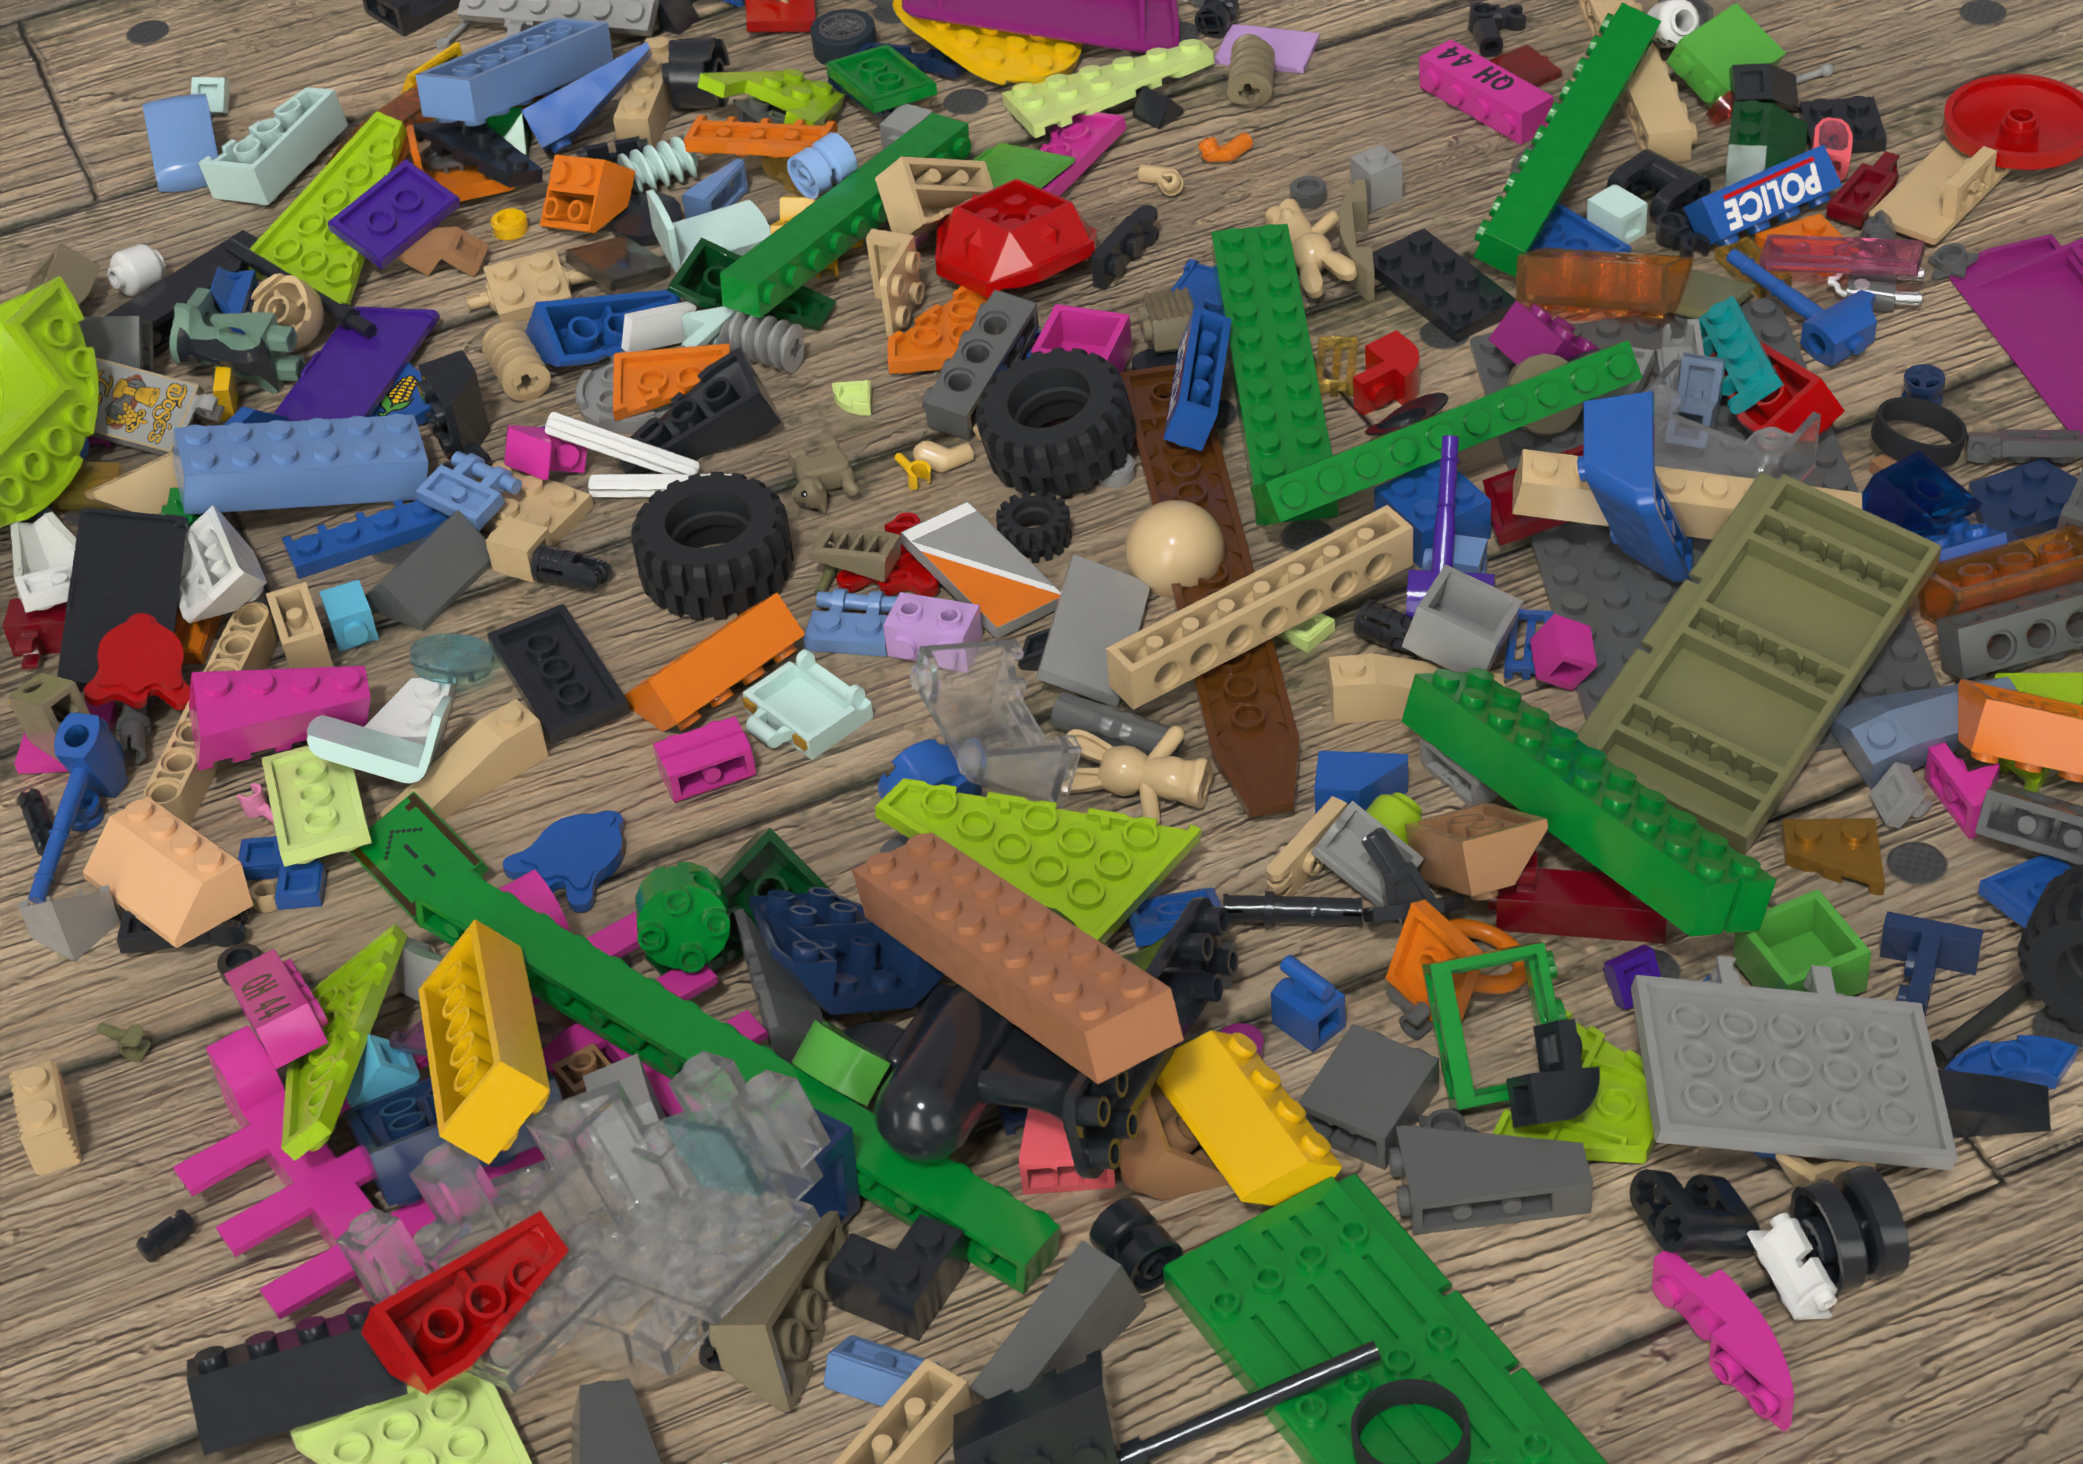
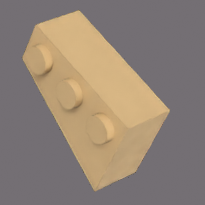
[875,157,994,238]

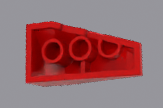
[1710,341,1845,440]

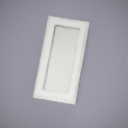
[621,301,696,352]

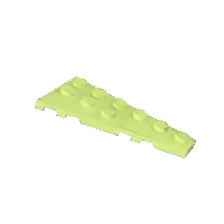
[1002,39,1215,139]

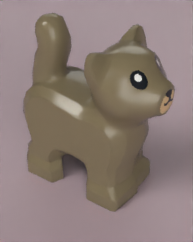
[788,437,859,514]

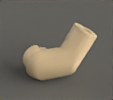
[913,441,974,473]

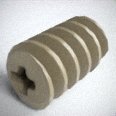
[1227,33,1275,107]

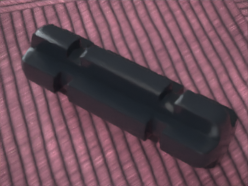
[18,788,53,856]

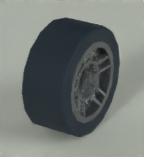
[810,9,877,65]

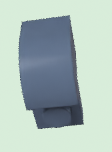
[1666,353,1726,449]

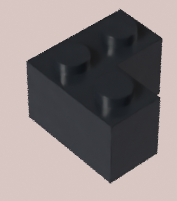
[826,1214,969,1341]

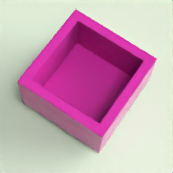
[1031,304,1133,376]

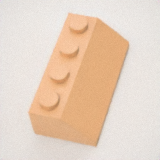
[83,797,253,948]

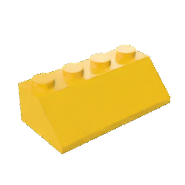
[1156,1030,1342,1206]

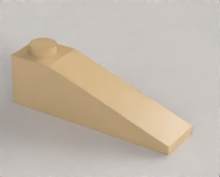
[1325,653,1505,725]

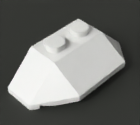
[178,505,267,623]

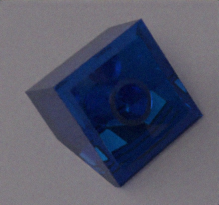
[1862,450,1982,535]

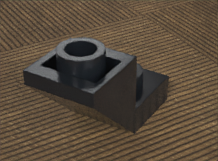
[1729,63,1799,113]

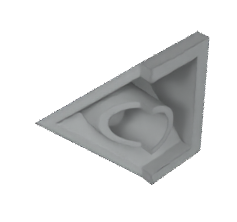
[19,885,120,962]

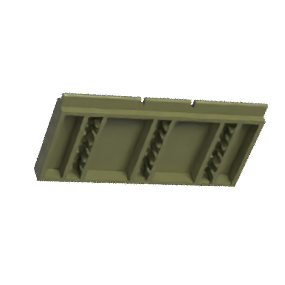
[1577,472,1942,855]

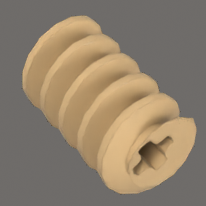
[482,322,551,401]

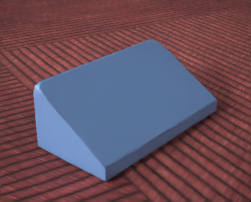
[824,1335,941,1407]

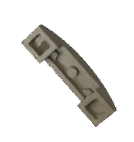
[1339,179,1375,301]

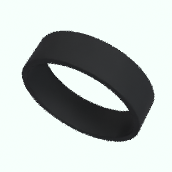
[1871,397,1967,468]
[1351,1379,1471,1464]

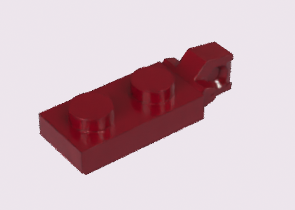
[1826,151,1899,227]

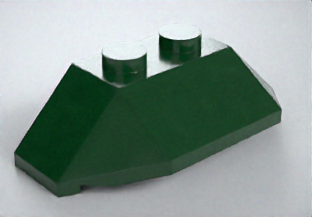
[1725,100,1808,187]

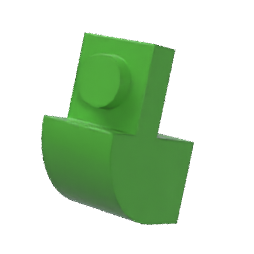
[792,1020,890,1106]

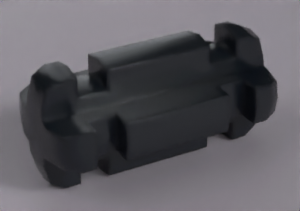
[136,1209,196,1262]

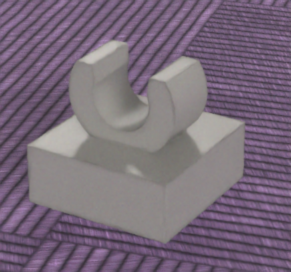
[1869,762,1933,828]

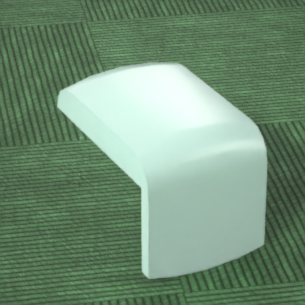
[646,189,771,273]
[307,695,453,784]

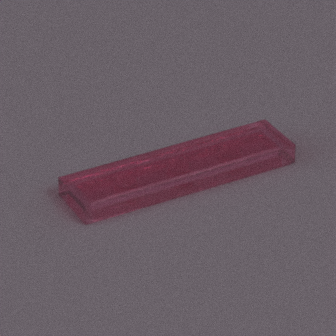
[1759,234,1925,277]

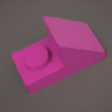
[504,425,587,480]
[1924,742,2000,839]

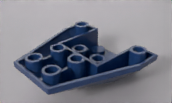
[748,887,945,1015]

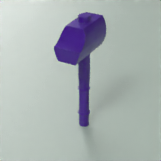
[1406,435,1496,619]

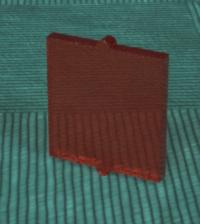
[1489,44,1562,87]

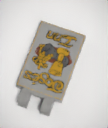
[91,357,224,456]

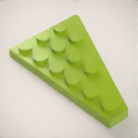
[248,111,407,305]
[875,778,1202,944]

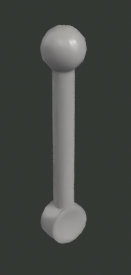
[436,20,473,51]
[1796,63,1834,84]

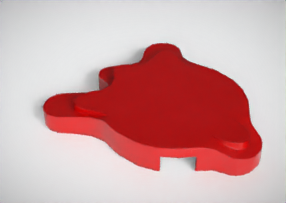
[836,512,939,597]
[84,613,190,710]

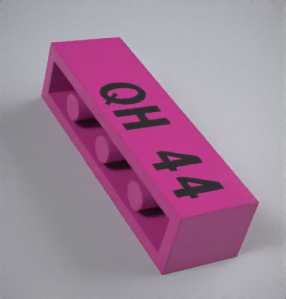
[1419,39,1553,145]
[224,949,329,1069]

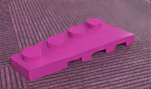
[1040,112,1127,197]

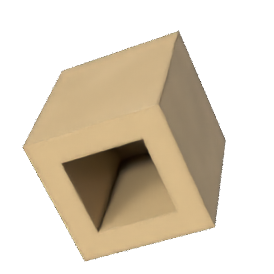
[486,516,553,583]

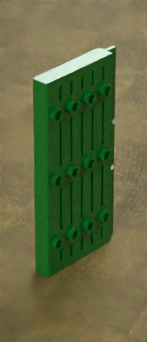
[1163,1174,1609,1464]

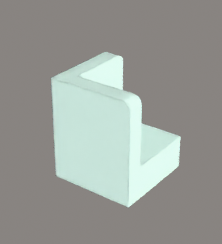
[1587,185,1648,244]

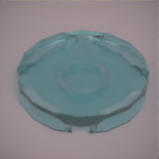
[410,634,494,684]

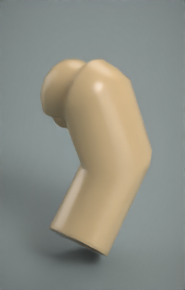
[1138,164,1184,196]

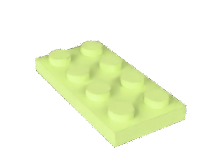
[261,746,372,867]

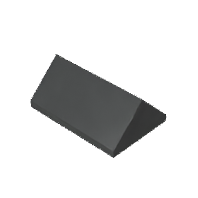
[365,510,491,631]

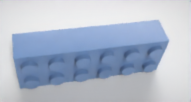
[416,18,613,126]
[174,414,428,515]

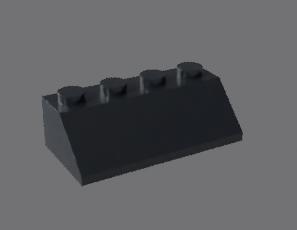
[187,1301,408,1455]

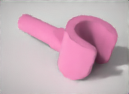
[237,783,274,824]

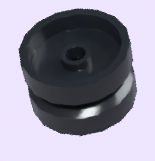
[1790,1165,1910,1295]

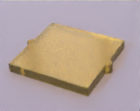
[48,461,120,510]

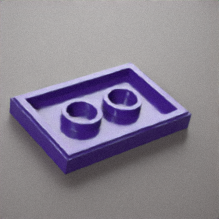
[328,159,460,270]

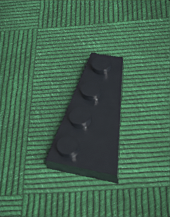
[413,120,543,188]

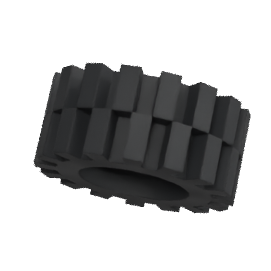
[996,490,1072,563]

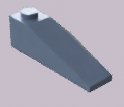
[1830,677,2018,790]

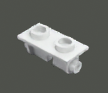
[1747,1213,1837,1320]

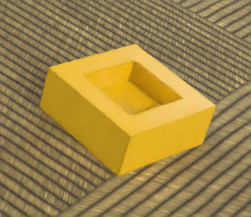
[213,367,238,421]

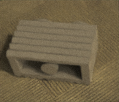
[1138,287,1195,354]

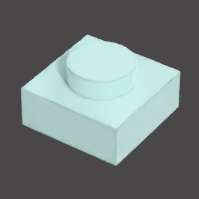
[191,77,230,115]

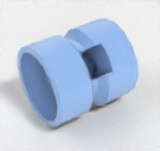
[787,132,858,199]

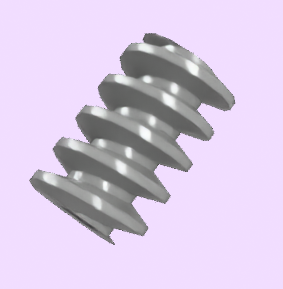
[719,311,805,373]

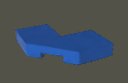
[238,836,327,910]

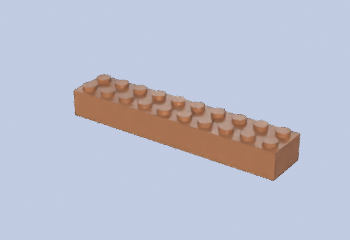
[852,832,1184,1084]

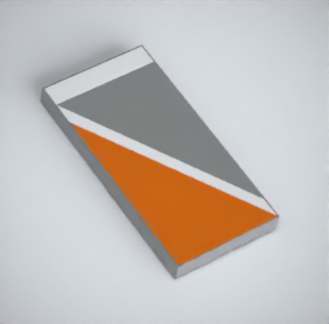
[900,501,1061,639]

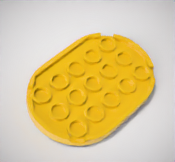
[892,0,1082,85]

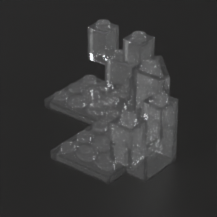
[335,1051,831,1393]

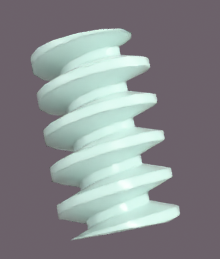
[617,133,698,194]

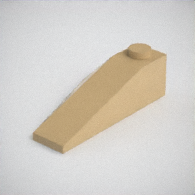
[379,699,549,820]

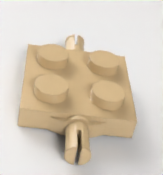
[465,249,592,323]

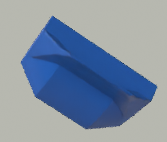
[210,267,259,333]

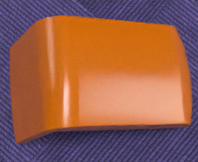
[406,124,516,202]

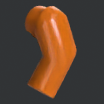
[1198,132,1253,163]

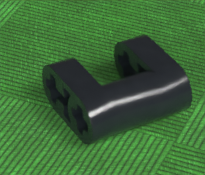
[1606,149,1711,220]
[1629,1169,1760,1258]

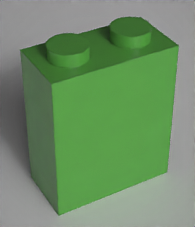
[1666,3,1786,113]

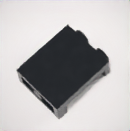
[362,0,460,37]

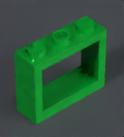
[1422,942,1567,1110]

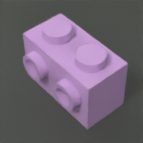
[883,592,983,670]

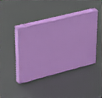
[1215,24,1320,74]

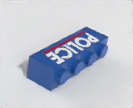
[1683,144,1842,250]
[1163,307,1232,451]

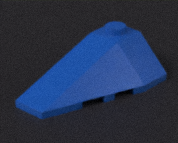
[526,290,681,367]

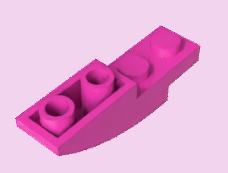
[1652,1250,1795,1432]

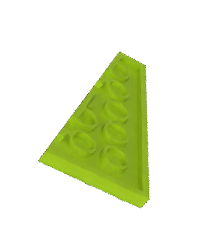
[281,923,408,1161]

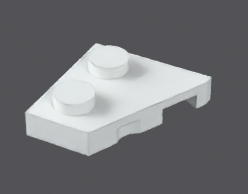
[364,677,456,749]

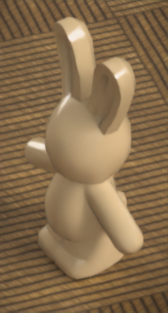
[1265,199,1358,298]
[1054,725,1213,825]

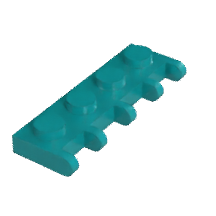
[1698,295,1784,414]

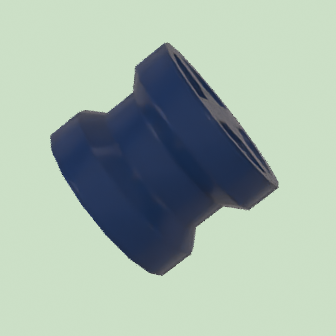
[1902,364,1945,406]

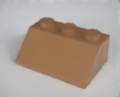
[1405,802,1548,900]
[1119,1082,1229,1201]

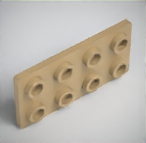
[1868,140,2010,245]

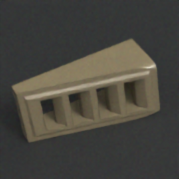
[808,526,901,582]

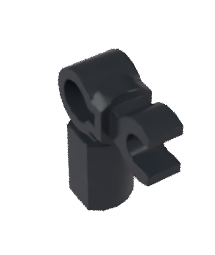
[1468,2,1526,57]
[1655,208,1710,263]

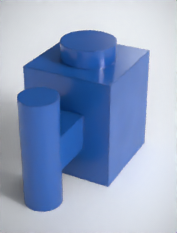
[1271,955,1346,1053]

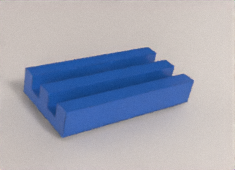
[1504,609,1554,680]

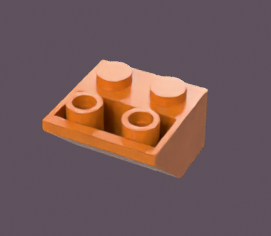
[539,155,636,233]

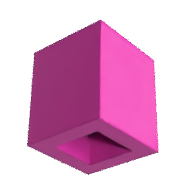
[1530,614,1597,691]

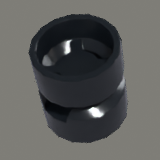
[1089,1197,1183,1293]

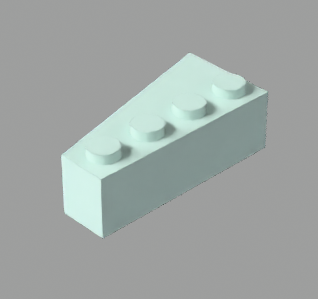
[198,87,348,205]

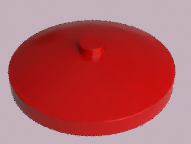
[1943,74,2083,170]

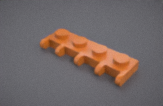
[683,115,837,158]

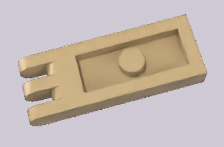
[1266,796,1348,896]

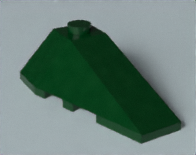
[643,828,830,976]

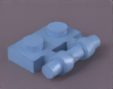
[415,451,522,531]
[803,588,897,657]

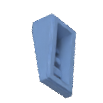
[682,158,749,219]

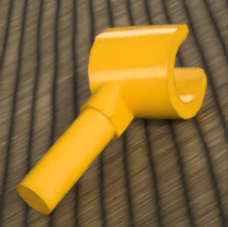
[894,452,931,490]

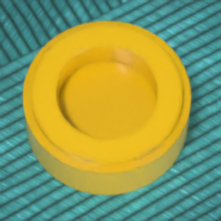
[490,208,529,241]

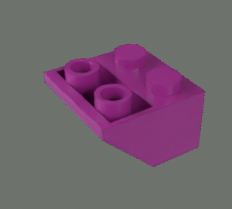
[1488,301,1600,365]

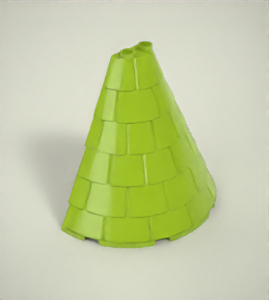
[0,276,99,529]

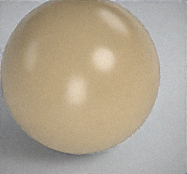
[1125,500,1225,598]

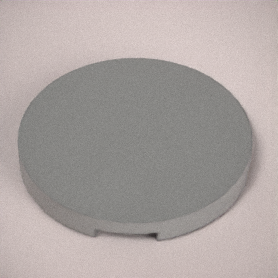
[575,350,673,433]

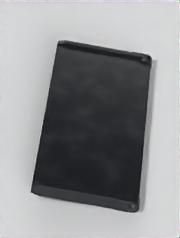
[57,508,189,700]

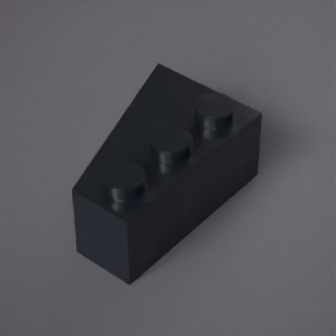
[953,1349,1119,1464]

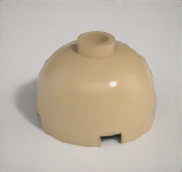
[247,274,324,350]

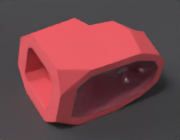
[1811,117,1853,181]

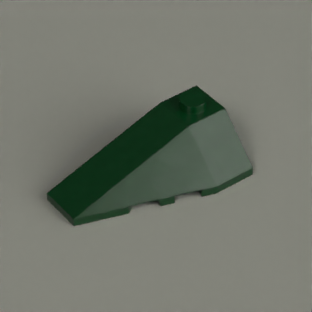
[667,237,837,331]

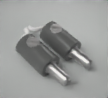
[1828,254,1925,312]

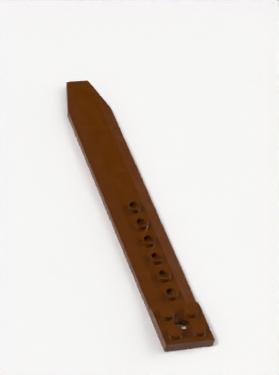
[1120,364,1300,817]

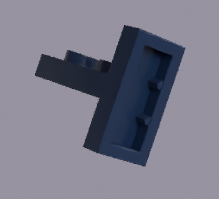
[1880,911,1984,1018]

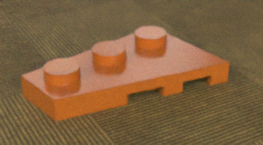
[613,343,731,422]

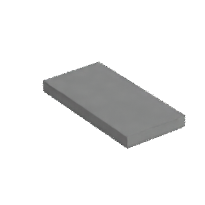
[1036,554,1150,707]

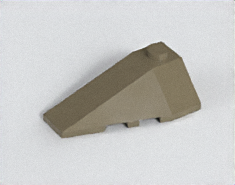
[23,244,100,305]
[709,1211,846,1412]

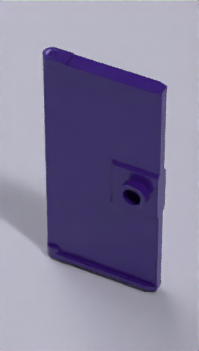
[274,306,440,421]

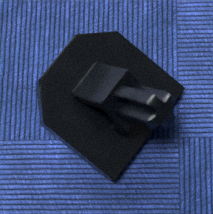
[1361,827,1465,925]

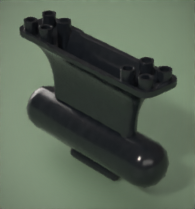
[875,897,1239,1179]

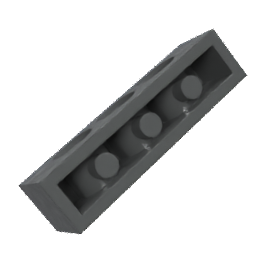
[922,290,1039,441]
[1936,580,2083,681]
[1975,781,2083,865]

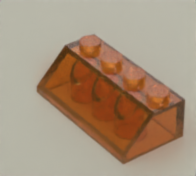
[1516,247,1693,319]
[1918,525,2083,626]

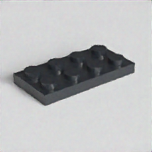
[1373,228,1519,343]
[487,603,630,745]

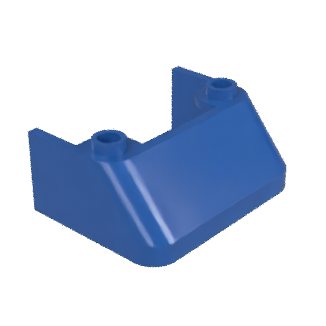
[1577,391,1693,583]

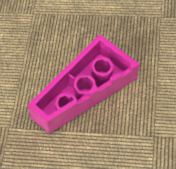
[189,666,371,771]

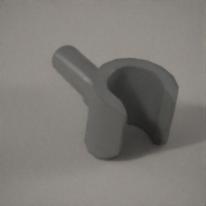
[1386,986,1433,1040]

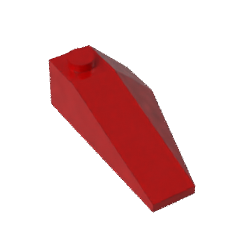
[361,1210,569,1395]

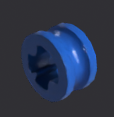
[71,789,105,832]

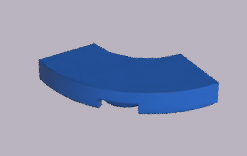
[1944,1035,2079,1089]

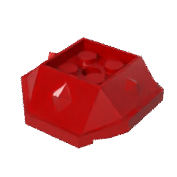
[935,178,1098,298]

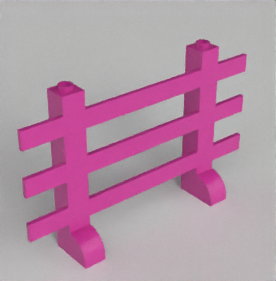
[173,869,768,1320]

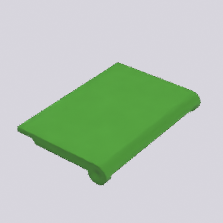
[973,143,1076,189]

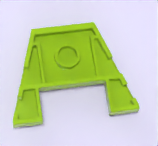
[698,69,845,126]
[1492,1009,1656,1164]

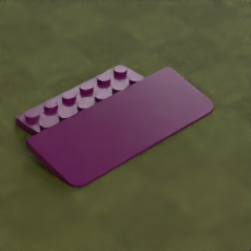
[902,0,1179,53]
[1949,234,2083,434]

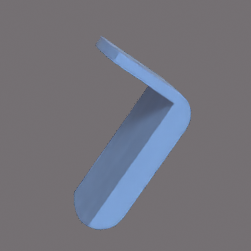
[142,94,218,192]

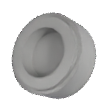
[1097,453,1136,488]

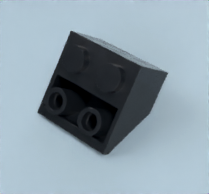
[417,350,490,456]

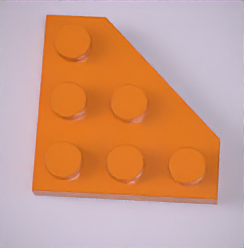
[888,286,990,374]

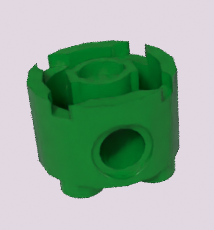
[635,862,730,973]

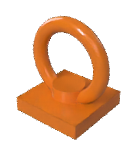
[1385,900,1527,1023]

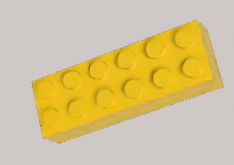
[418,919,550,1164]

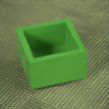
[1733,889,1871,996]

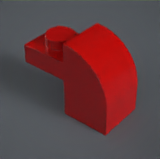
[1353,330,1420,416]

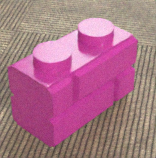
[653,716,756,803]

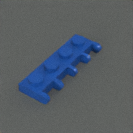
[282,499,449,579]

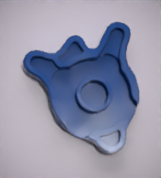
[503,810,625,913]

